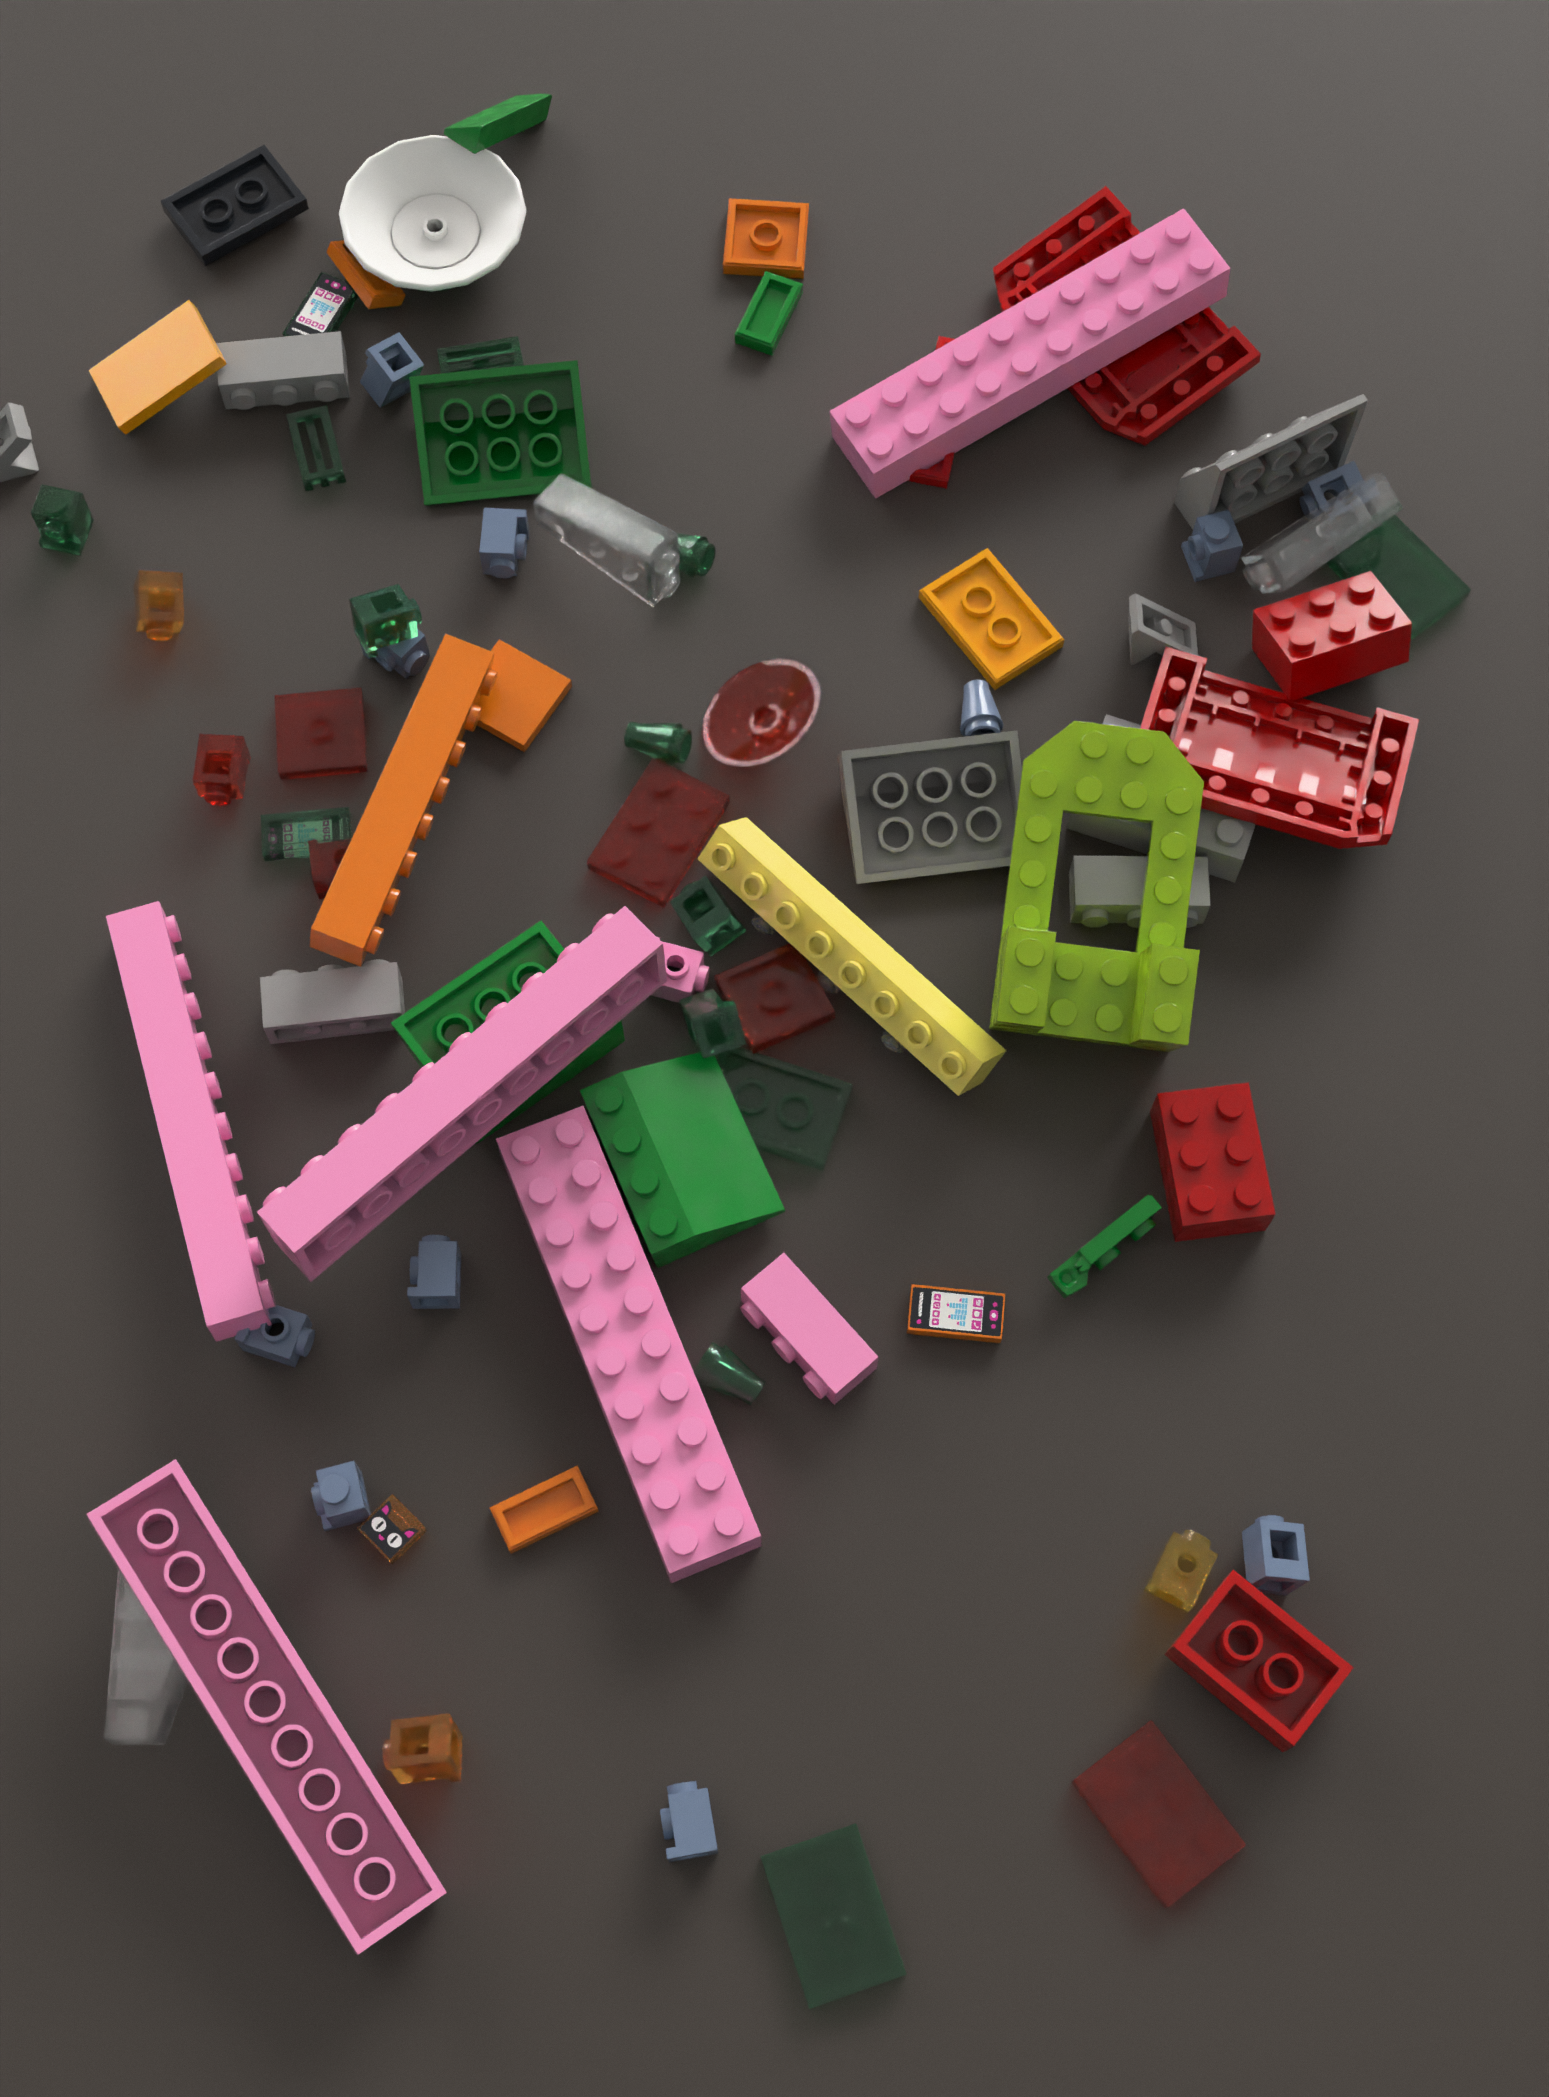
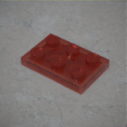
[587,757,730,908]
[1072,1720,1246,1908]

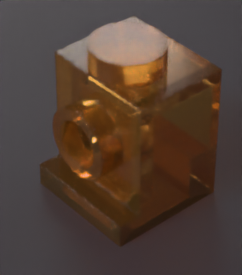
[134,570,184,641]
[383,1713,462,1784]

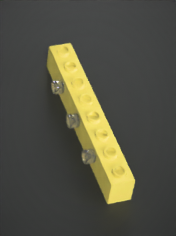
[698,817,1006,1096]

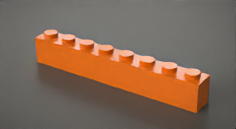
[310,633,498,967]

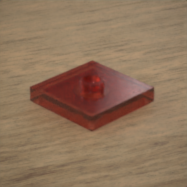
[275,688,368,780]
[714,943,835,1054]

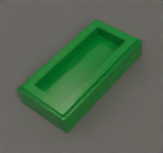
[735,271,803,356]

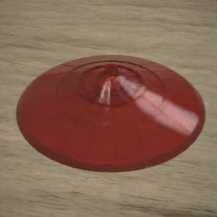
[702,659,821,767]

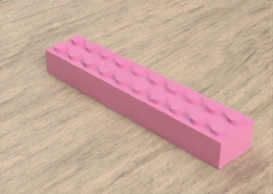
[829,208,1230,499]
[257,906,667,1282]
[496,1106,761,1583]
[87,1459,447,1955]

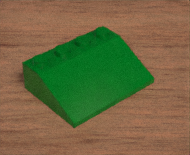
[409,360,592,506]
[391,920,625,1145]
[580,1049,785,1268]

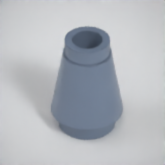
[960,680,1003,737]

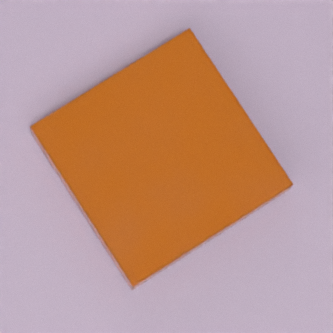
[723,198,809,279]
[477,639,572,752]

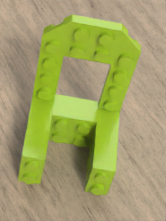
[989,721,1204,1052]

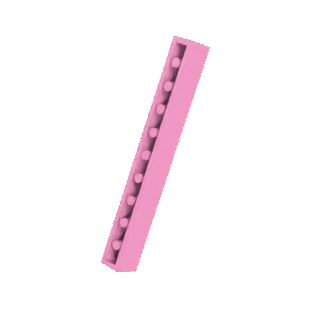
[106,901,276,1342]

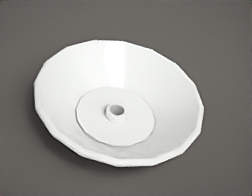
[339,135,527,292]

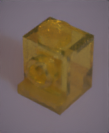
[1144,1530,1218,1613]

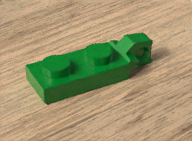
[1047,1195,1162,1299]

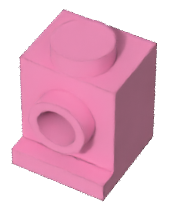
[651,937,710,1006]

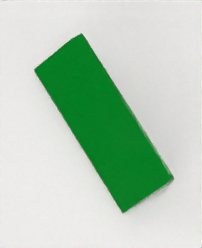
[444,94,552,154]

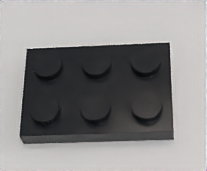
[161,145,309,266]

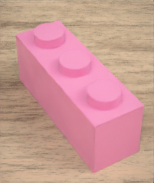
[740,1253,879,1405]

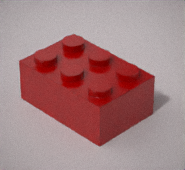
[1252,571,1412,702]
[1150,1082,1276,1242]
[1164,1570,1354,1752]

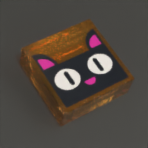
[357,1494,428,1565]

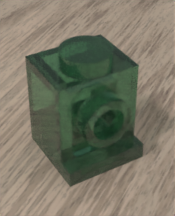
[31,484,94,556]
[349,584,422,658]
[670,875,747,956]
[679,988,746,1059]

